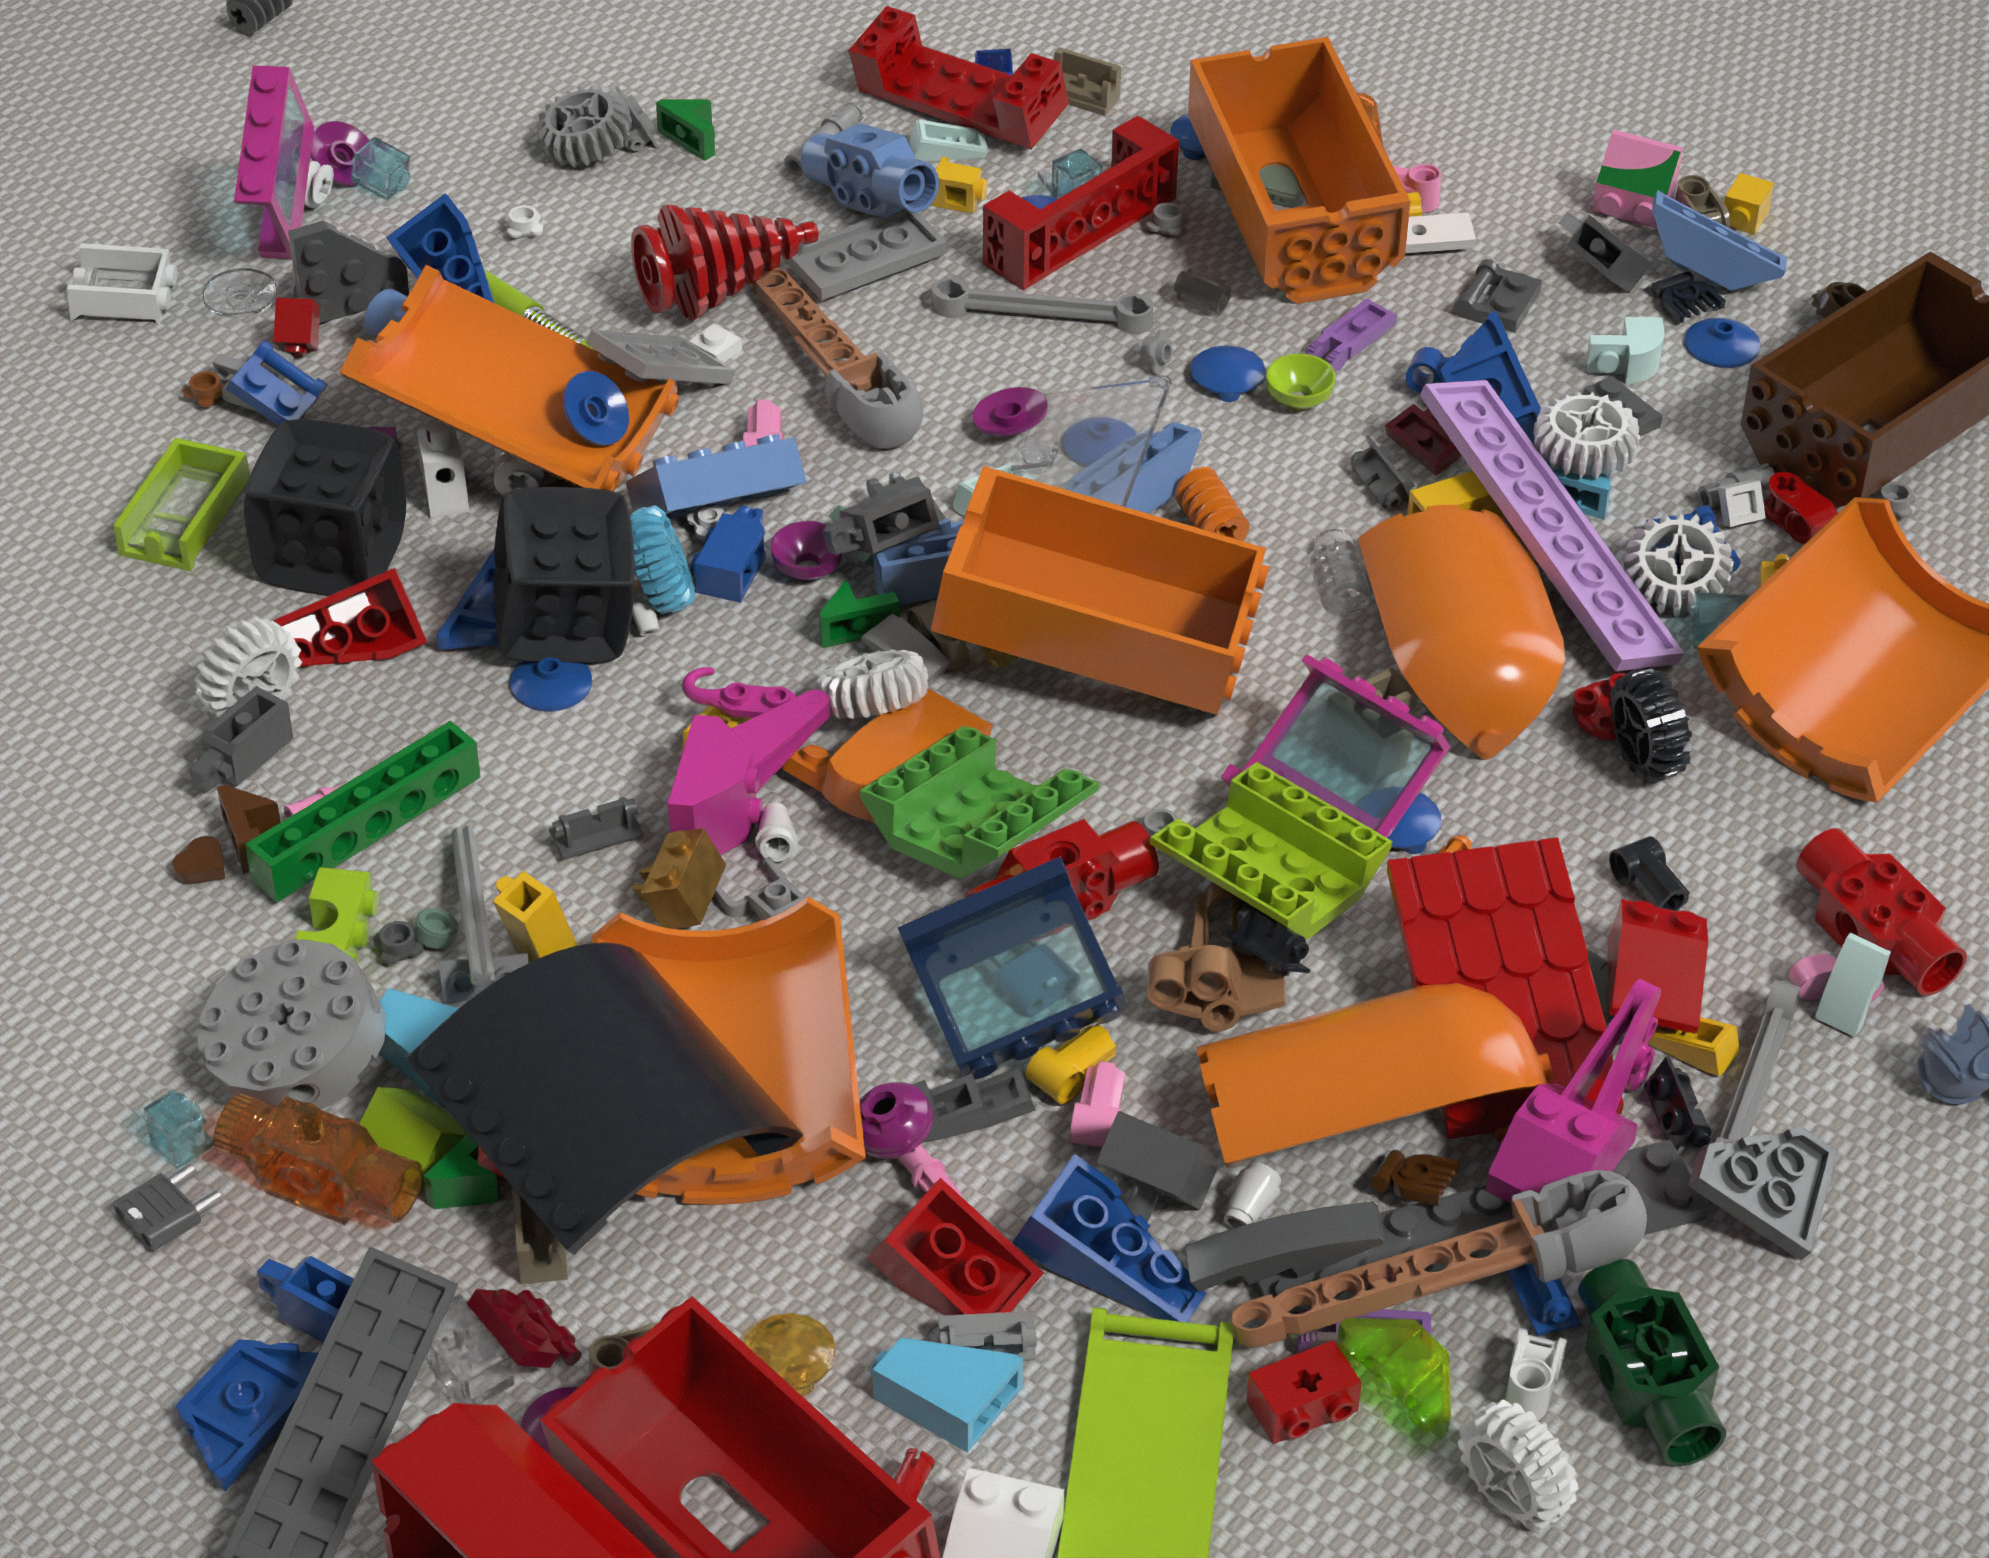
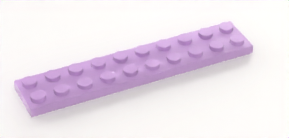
[1420,380,1684,671]

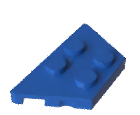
[1439,310,1541,445]
[436,549,498,649]
[176,1339,319,1491]

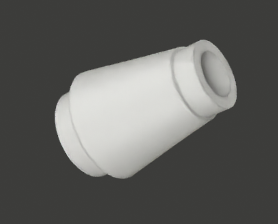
[755,803,798,862]
[1223,1162,1281,1229]

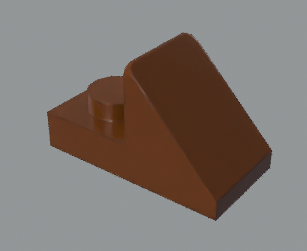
[217,785,281,874]

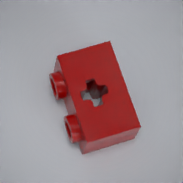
[1246,1340,1362,1445]

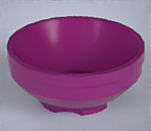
[771,521,843,582]
[860,1082,934,1159]

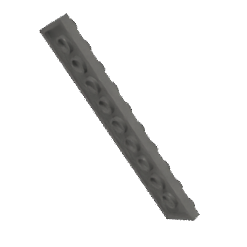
[1253,1140,1709,1315]

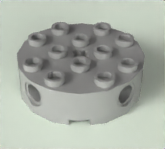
[197,939,386,1120]

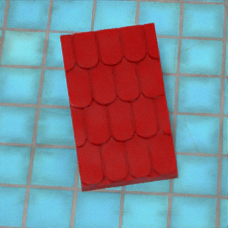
[1387,837,1624,1139]

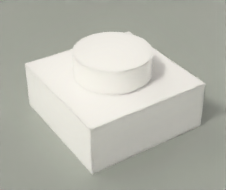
[689,323,742,363]
[1718,479,1766,527]

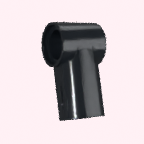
[1609,836,1690,912]

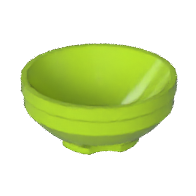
[1266,353,1336,411]

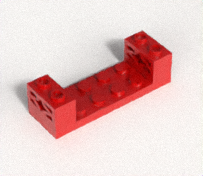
[848,6,1069,150]
[982,115,1179,290]

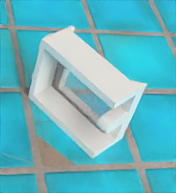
[66,243,177,324]

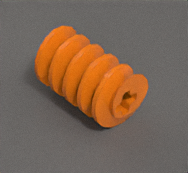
[1175,467,1249,541]

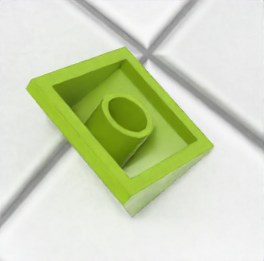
[349,1087,468,1195]

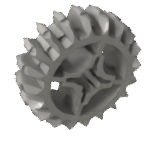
[536,85,632,168]

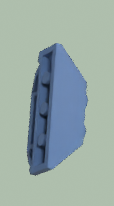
[1652,191,1787,290]
[1067,422,1202,514]

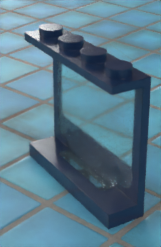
[897,856,1128,1079]

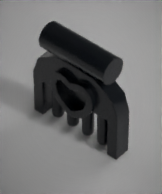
[1651,271,1726,324]

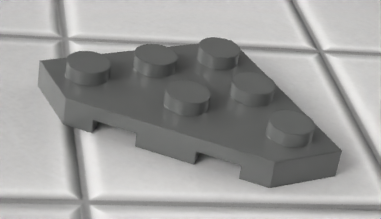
[288,220,410,324]
[1688,1126,1838,1260]

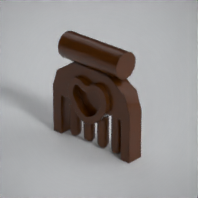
[1371,1150,1461,1206]

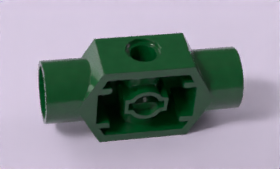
[1578,1259,1726,1466]

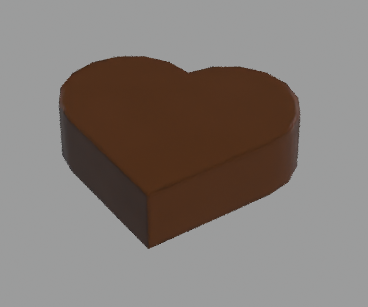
[172,836,225,884]

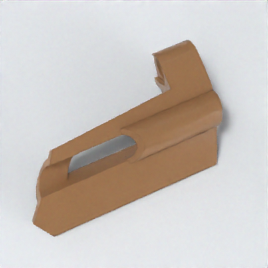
[1147,882,1286,1032]

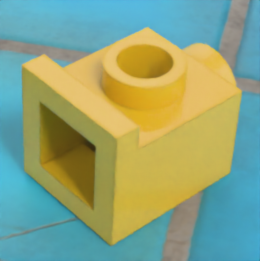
[932,156,988,214]

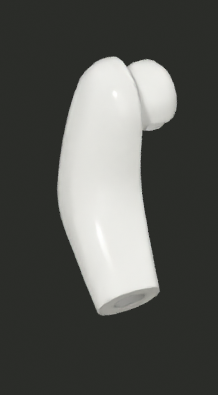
[632,577,660,636]

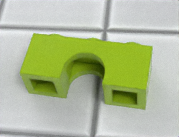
[295,867,379,964]

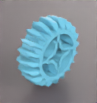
[630,505,695,615]

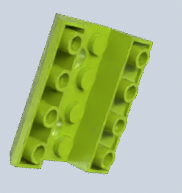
[1150,762,1393,940]

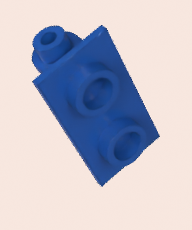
[1506,1263,1581,1336]

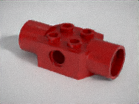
[964,819,1159,943]
[1796,828,1967,996]

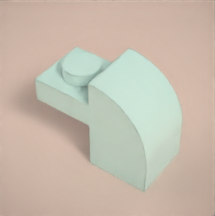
[1586,317,1664,384]

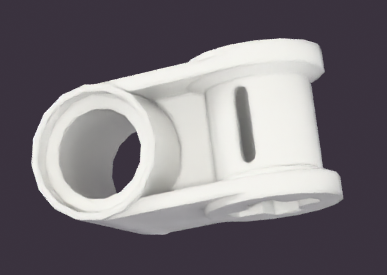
[1505,1328,1567,1421]

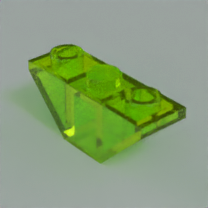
[1337,1318,1451,1440]

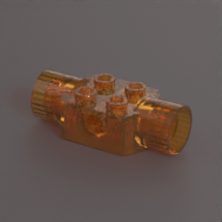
[213,1093,423,1225]

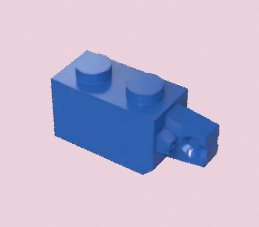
[691,505,766,603]
[257,1256,354,1343]

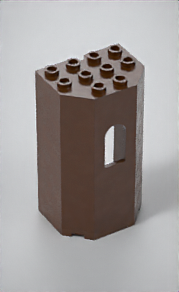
[1741,251,1989,508]

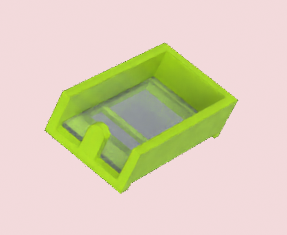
[113,438,250,571]

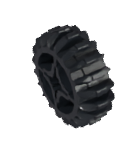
[1608,668,1693,782]

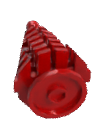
[631,204,819,321]

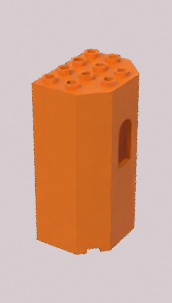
[1188,37,1411,304]
[931,466,1270,715]

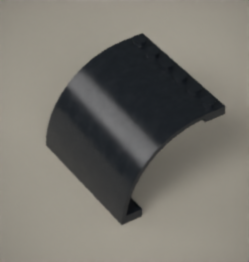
[405,942,804,1255]

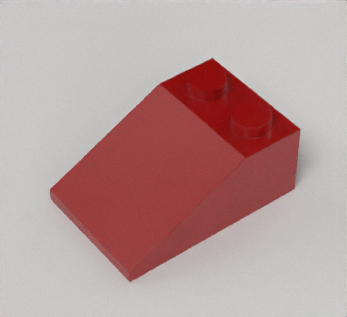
[1607,899,1708,1034]
[867,1177,1044,1315]

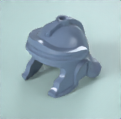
[1917,1004,1989,1104]

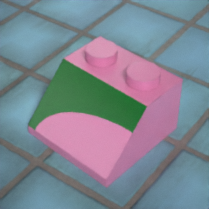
[1592,130,1683,229]

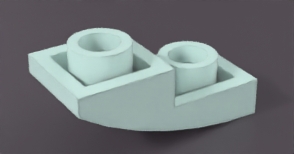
[1815,933,1891,1037]

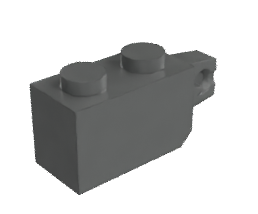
[1559,212,1652,293]
[189,686,294,793]

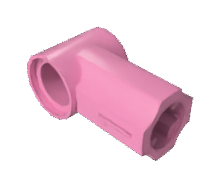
[1393,164,1441,212]
[743,400,783,447]
[1070,1061,1125,1147]

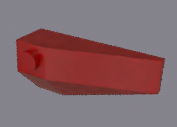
[272,568,428,667]

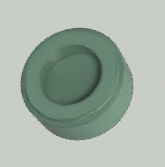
[413,908,459,949]

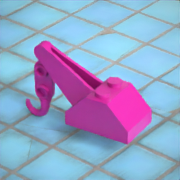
[667,667,830,855]
[1486,979,1661,1204]

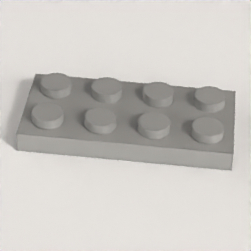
[785,209,947,301]
[585,330,736,387]

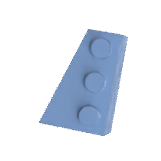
[873,518,964,607]

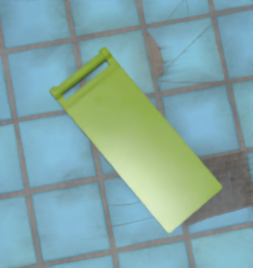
[1058,1307,1234,1558]

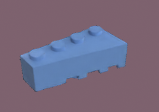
[625,434,806,519]

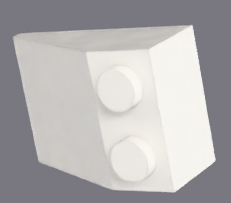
[942,1468,1064,1558]

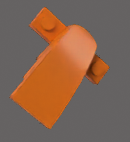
[782,689,993,825]

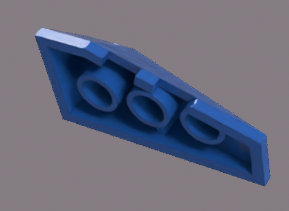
[386,193,495,303]
[1012,1154,1207,1322]

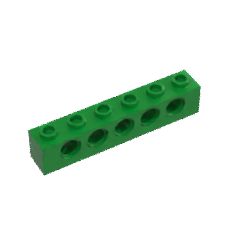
[245,721,481,903]

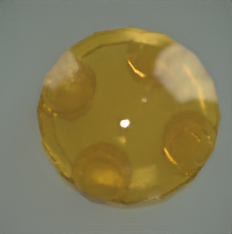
[743,1313,836,1396]

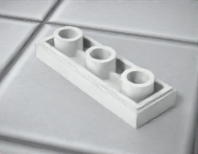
[1405,212,1476,253]

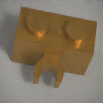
[632,828,727,929]

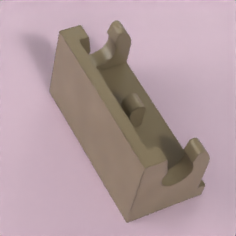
[1054,47,1121,116]
[512,1186,568,1284]

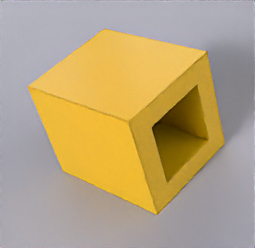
[1724,173,1774,235]

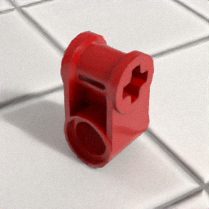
[1764,472,1838,544]

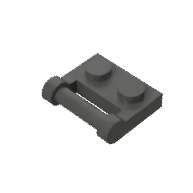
[1454,259,1542,333]

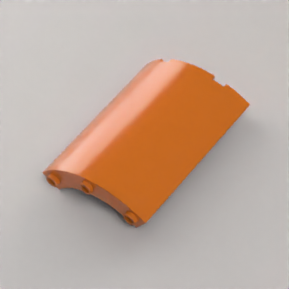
[339,265,680,491]
[1697,497,1989,803]
[591,896,866,1205]

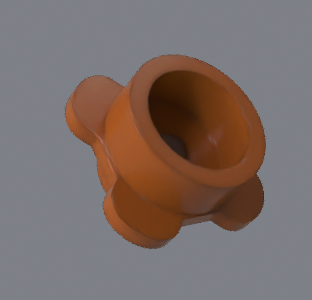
[183,371,225,407]

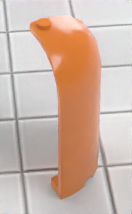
[1358,505,1565,759]
[1196,983,1554,1169]

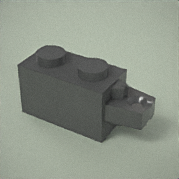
[822,484,940,554]

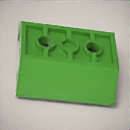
[860,726,1100,879]

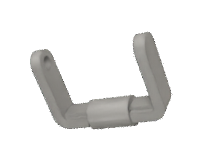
[713,857,788,918]

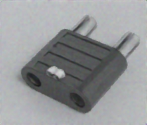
[113,1162,223,1252]

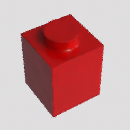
[273,297,321,356]

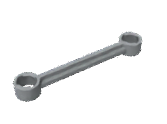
[932,277,1153,334]
[1716,980,1801,1144]

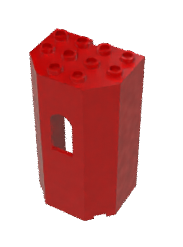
[540,1296,940,1558]
[371,1403,657,1558]

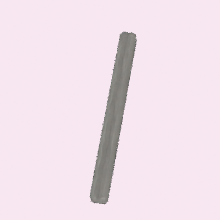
[451,826,495,987]

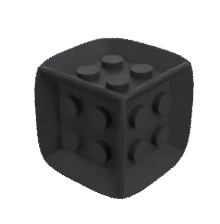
[244,419,406,596]
[493,487,635,663]

